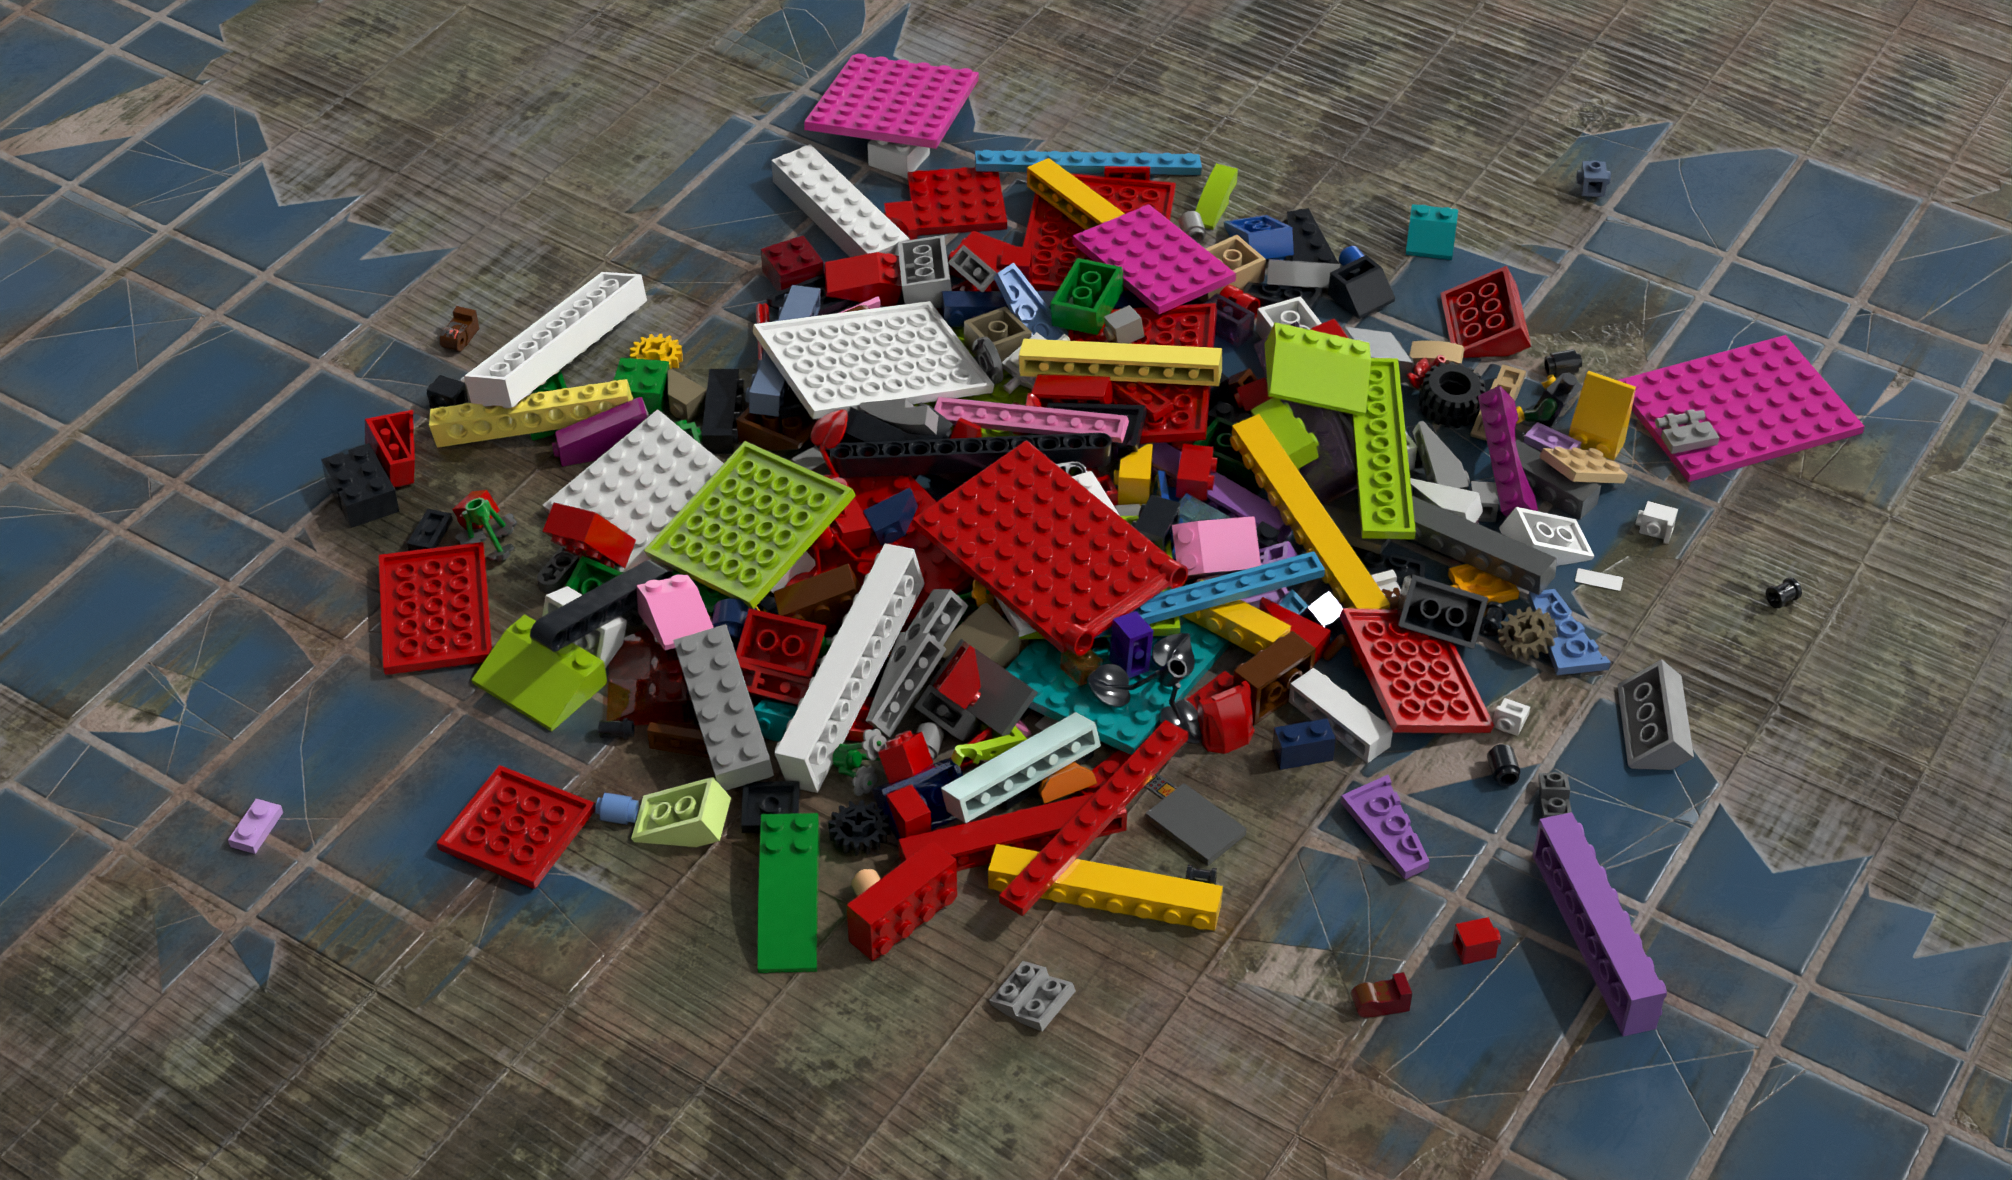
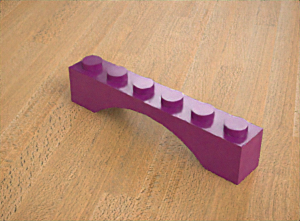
[1478,385,1538,517]

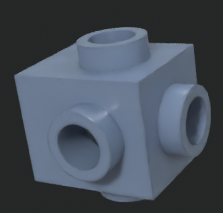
[1576,161,1611,197]

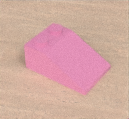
[1172,516,1261,580]
[637,575,714,650]

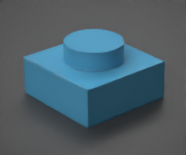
[1278,589,1308,614]

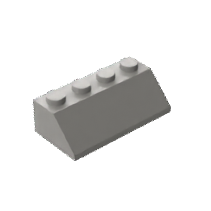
[1617,659,1694,770]

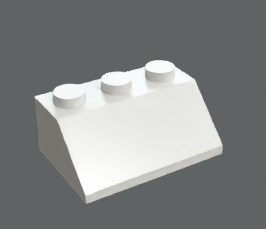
[542,586,627,668]

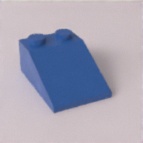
[1223,215,1294,260]

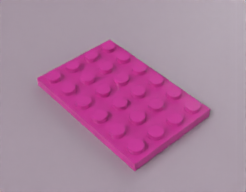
[1073,204,1236,315]

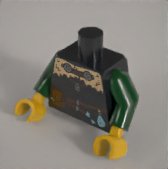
[1516,373,1583,428]

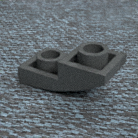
[1538,772,1572,818]

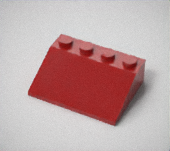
[1440,266,1531,358]

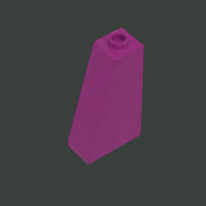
[552,397,647,467]

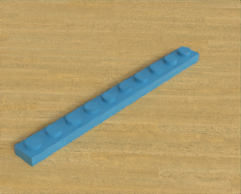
[975,150,1202,175]
[1094,551,1325,639]

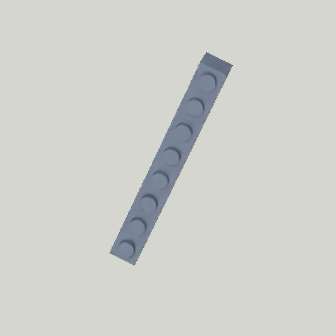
[745,285,820,417]

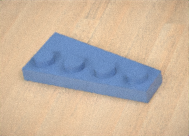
[1528,589,1611,675]

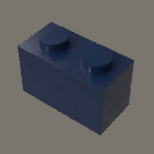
[1272,718,1336,770]

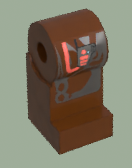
[440,306,479,352]

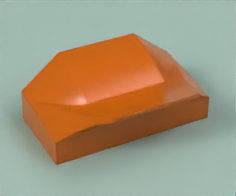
[1037,762,1097,804]

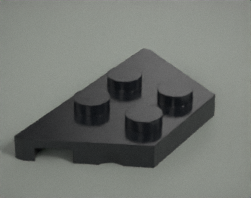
[766,273,851,316]

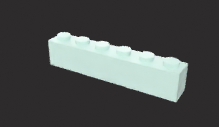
[941,712,1101,823]

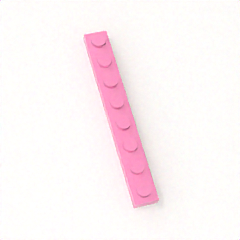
[934,397,1129,443]

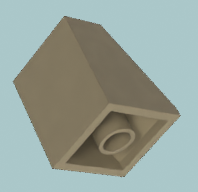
[935,602,1019,672]

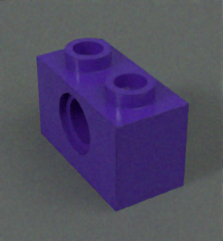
[1109,611,1153,678]

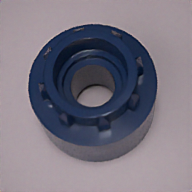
[711,599,757,652]

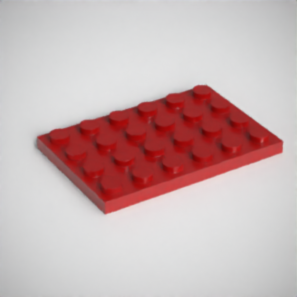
[378,542,492,675]
[1339,608,1495,733]

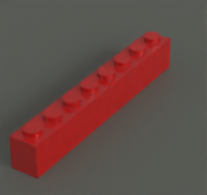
[899,792,1127,871]

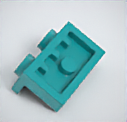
[754,699,798,742]

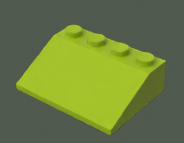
[1264,322,1371,416]
[472,614,607,732]

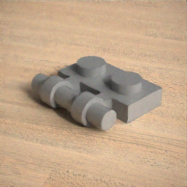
[1655,409,1720,454]

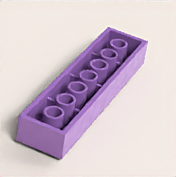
[1532,812,1667,1036]

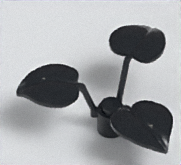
[1087,633,1202,744]

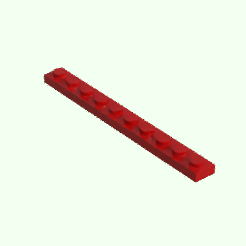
[999,720,1188,916]

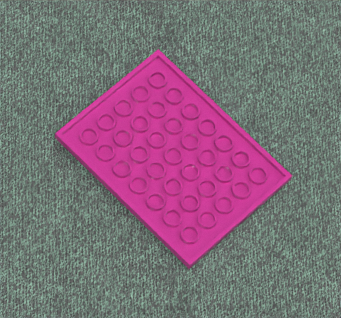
[804,54,979,149]
[1618,335,1865,482]

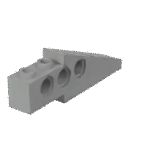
[866,589,969,738]

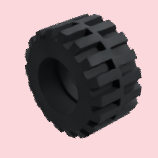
[1418,362,1485,428]

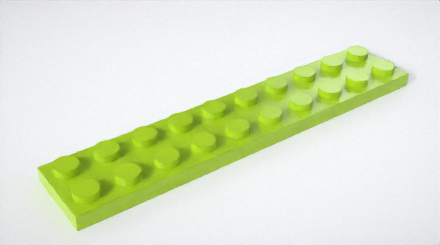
[1352,358,1416,539]

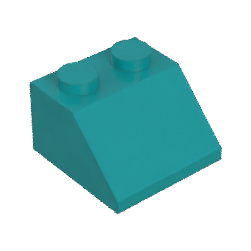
[1405,204,1458,260]

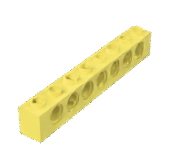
[429,379,633,448]

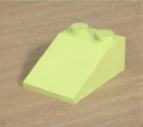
[631,777,731,847]

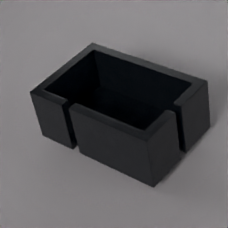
[321,443,400,528]

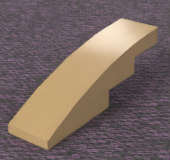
[1471,364,1526,441]

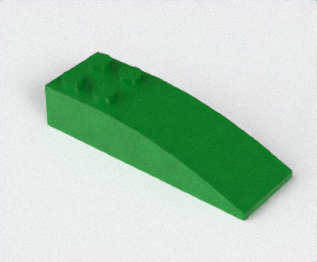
[758,813,820,973]

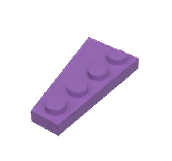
[1341,775,1430,879]

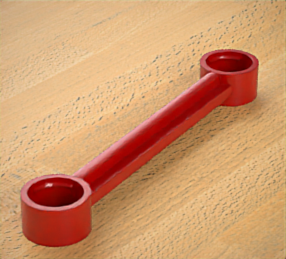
[1063,559,1188,656]

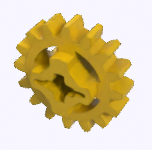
[630,334,683,369]

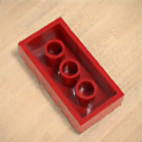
[846,840,957,961]

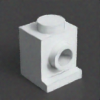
[1636,501,1678,544]

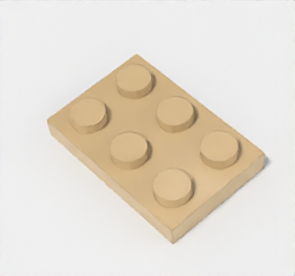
[1540,447,1628,483]

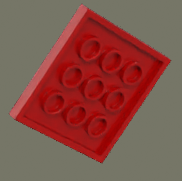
[907,167,1007,236]
[437,765,596,889]

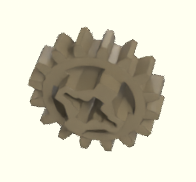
[1498,607,1558,661]

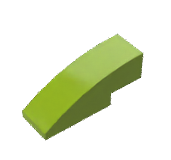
[1195,163,1238,230]

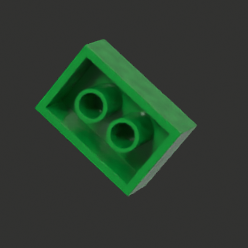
[1050,258,1124,335]

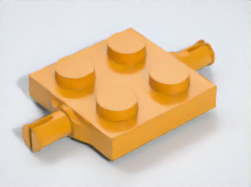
[1448,564,1520,603]

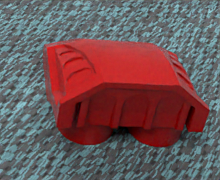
[1197,681,1255,754]

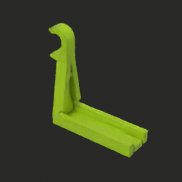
[951,721,1027,766]

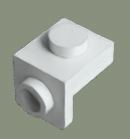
[1493,698,1530,736]

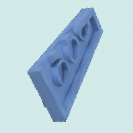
[994,263,1069,340]

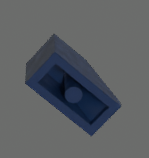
[863,488,918,546]

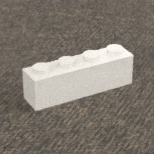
[1289,668,1393,763]

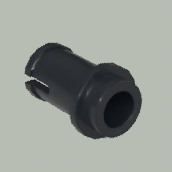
[598,718,635,740]

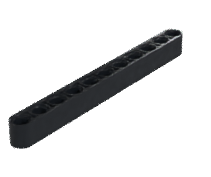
[830,433,1112,478]

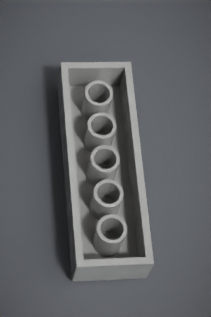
[673,624,774,791]

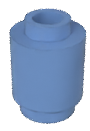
[595,793,639,825]

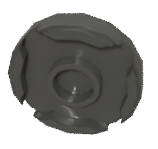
[972,336,1003,385]

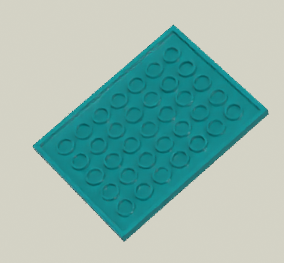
[1005,615,1232,755]

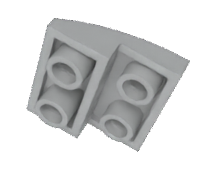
[989,961,1076,1031]

